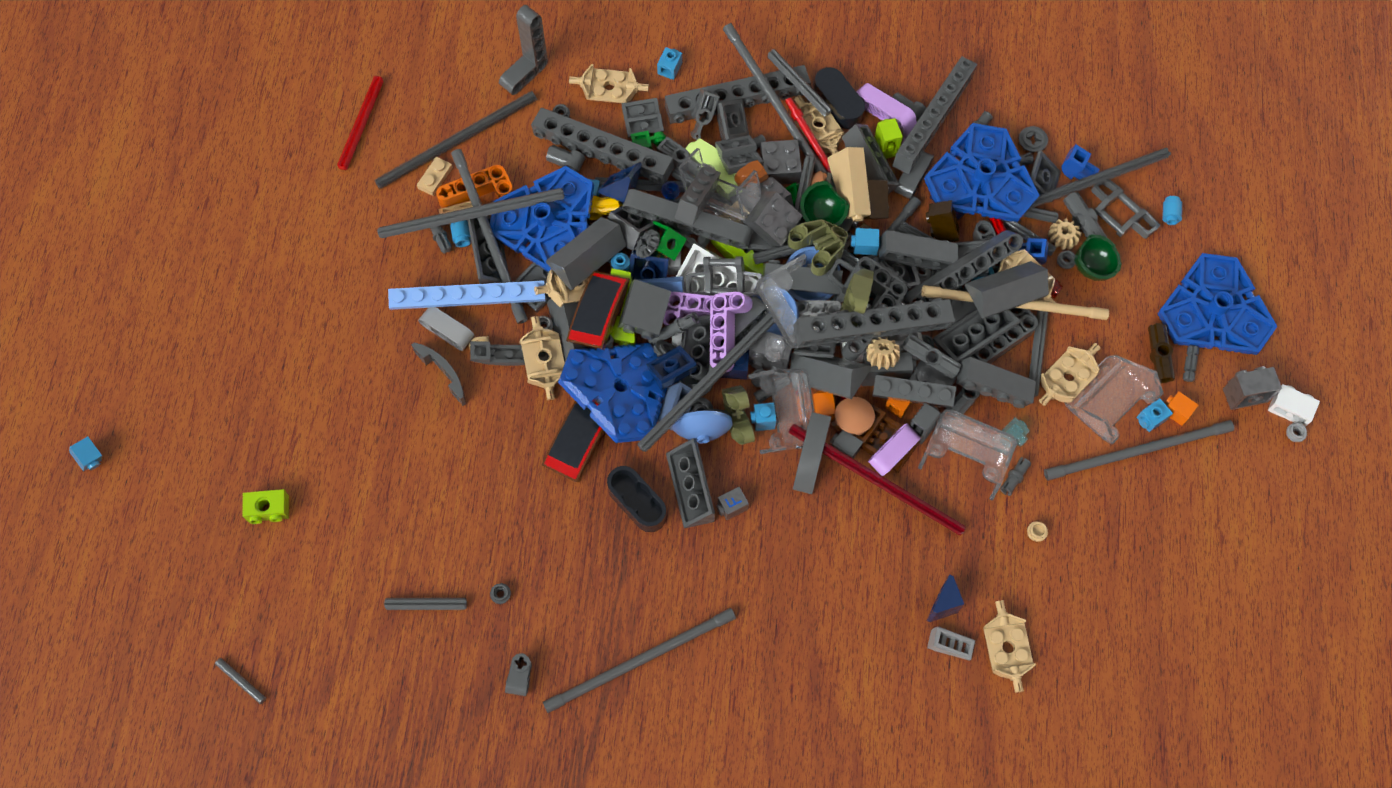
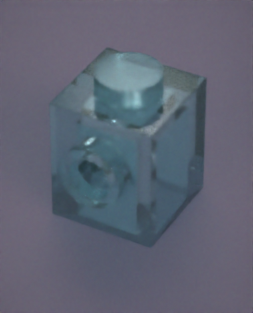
[996,417,1030,452]

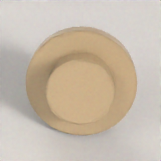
[1027,521,1048,542]

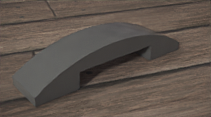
[470,341,549,366]
[411,342,466,406]
[793,412,831,494]

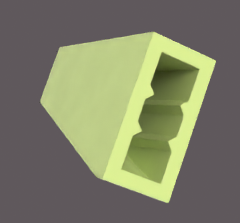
[686,139,744,201]

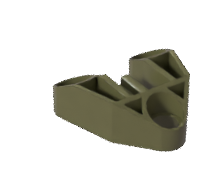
[787,219,848,276]
[840,268,874,327]
[721,385,755,445]

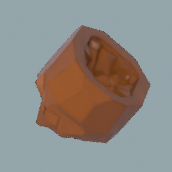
[735,160,769,187]

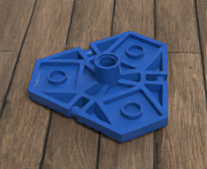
[924,123,1039,222]
[490,166,594,272]
[1157,253,1278,355]
[558,343,667,443]

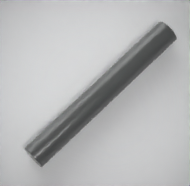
[215,658,266,704]

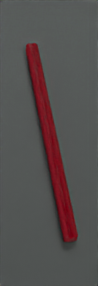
[789,424,966,535]

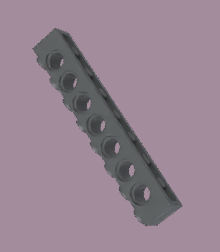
[892,56,977,174]
[665,65,811,124]
[531,107,674,185]
[793,298,955,348]

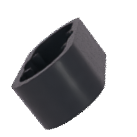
[813,67,865,129]
[607,466,666,532]

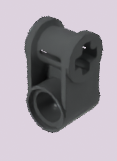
[505,653,532,696]

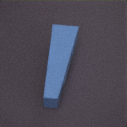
[639,276,685,293]

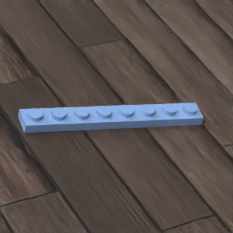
[388,281,545,310]

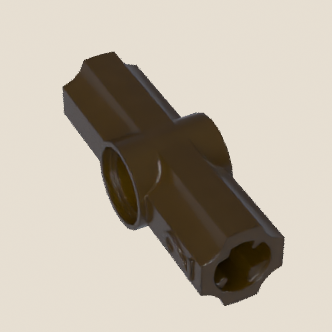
[1148,323,1175,383]

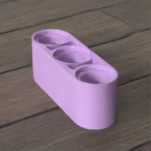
[868,423,921,476]

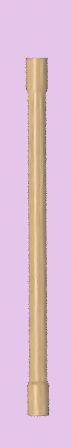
[921,285,1109,320]

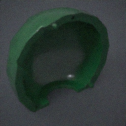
[800,181,849,226]
[1074,234,1122,281]

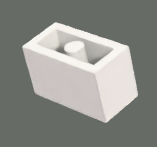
[1268,384,1320,427]

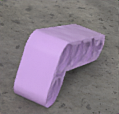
[856,83,917,144]
[663,292,740,326]
[710,292,753,372]

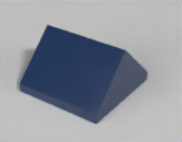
[598,162,642,202]
[646,346,697,391]
[926,574,964,622]

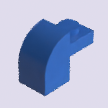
[1061,144,1100,180]
[1017,238,1049,265]

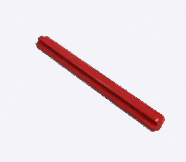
[337,76,384,170]

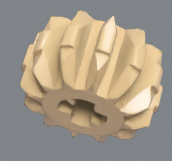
[1048,218,1081,251]
[866,337,900,370]

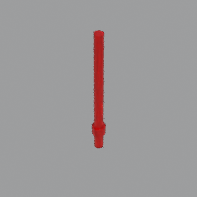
[785,97,832,174]

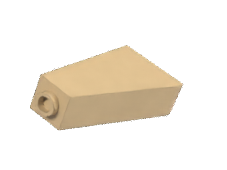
[828,147,871,222]

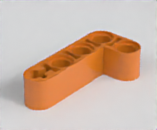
[436,165,513,208]

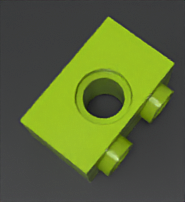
[874,118,903,159]
[242,489,289,524]

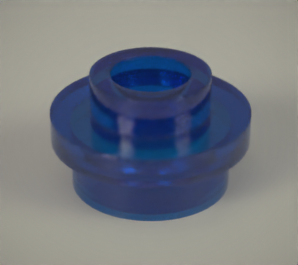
[661,181,679,200]

